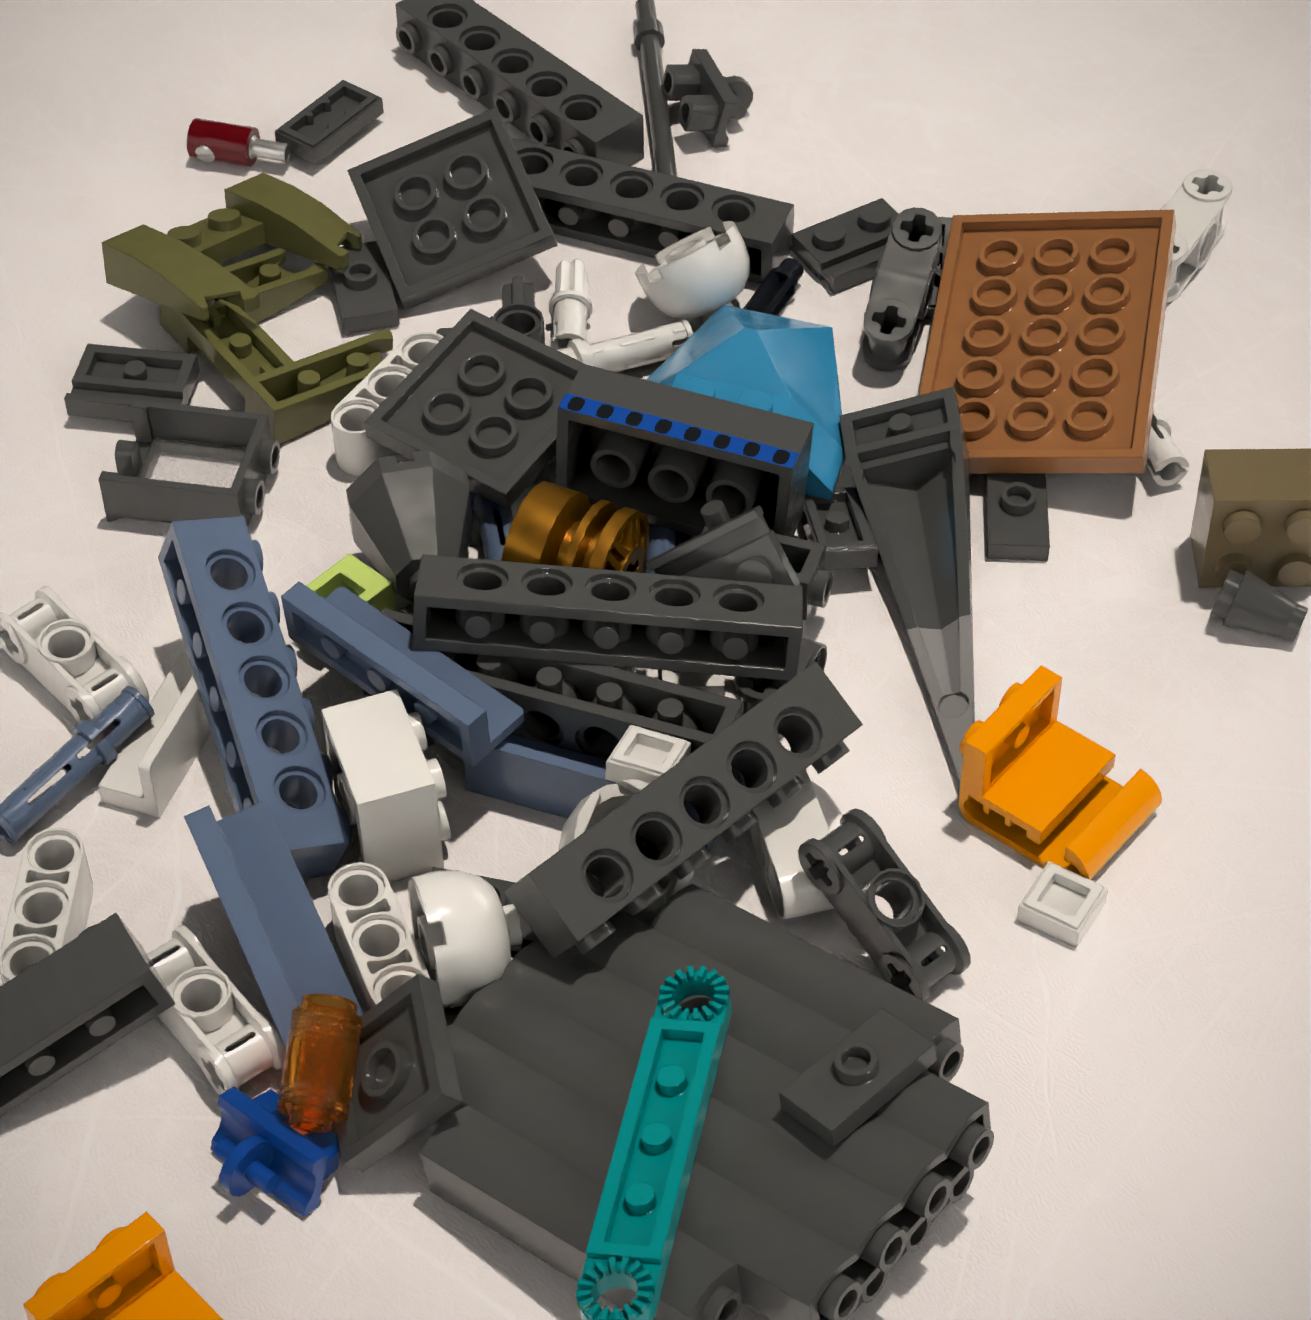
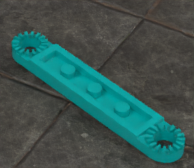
[576,966,732,1320]

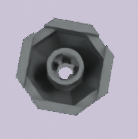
[346,450,473,603]

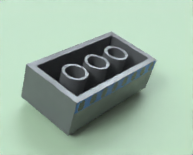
[555,364,814,537]

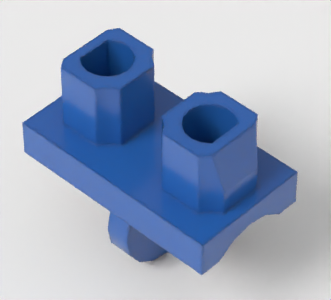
[210,1087,341,1217]

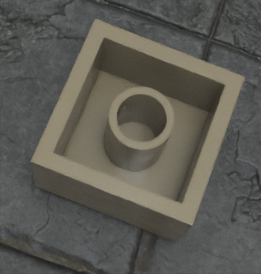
[1190,448,1311,587]

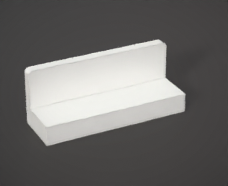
[98,651,211,818]

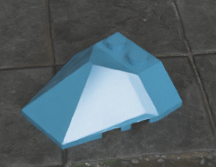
[646,305,846,500]

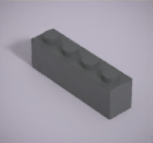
[0,913,176,1117]

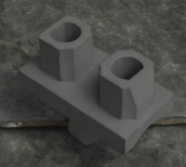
[661,49,753,147]

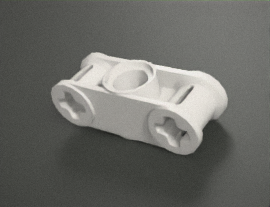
[1159,169,1233,304]
[0,586,149,733]
[147,925,289,1095]

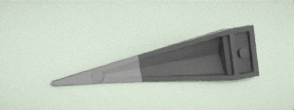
[839,387,975,782]

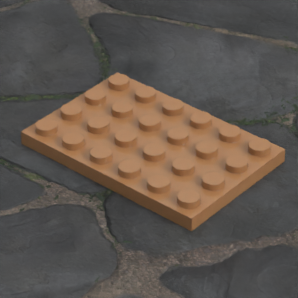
[919,210,1176,474]

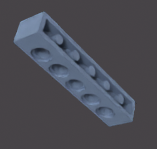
[158,516,351,878]

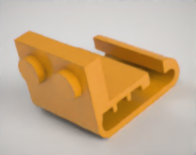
[958,665,1162,880]
[23,1211,223,1320]

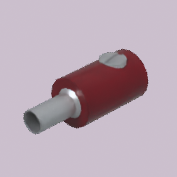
[187,118,291,167]

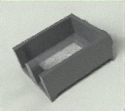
[98,399,280,527]

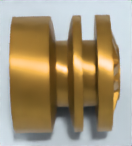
[501,481,649,573]

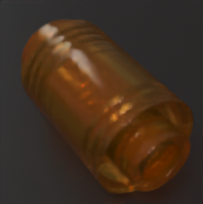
[276,994,363,1133]

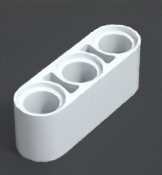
[331,332,443,476]
[731,767,834,920]
[0,827,93,985]
[328,862,430,1012]

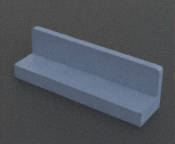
[281,581,524,767]
[464,734,718,852]
[184,801,363,1076]

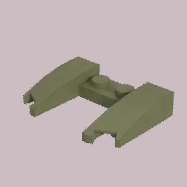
[102,173,362,321]
[160,248,393,444]

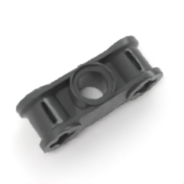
[862,207,942,372]
[798,808,971,1001]

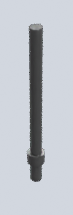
[633,0,678,177]

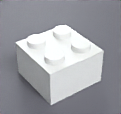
[321,689,451,883]

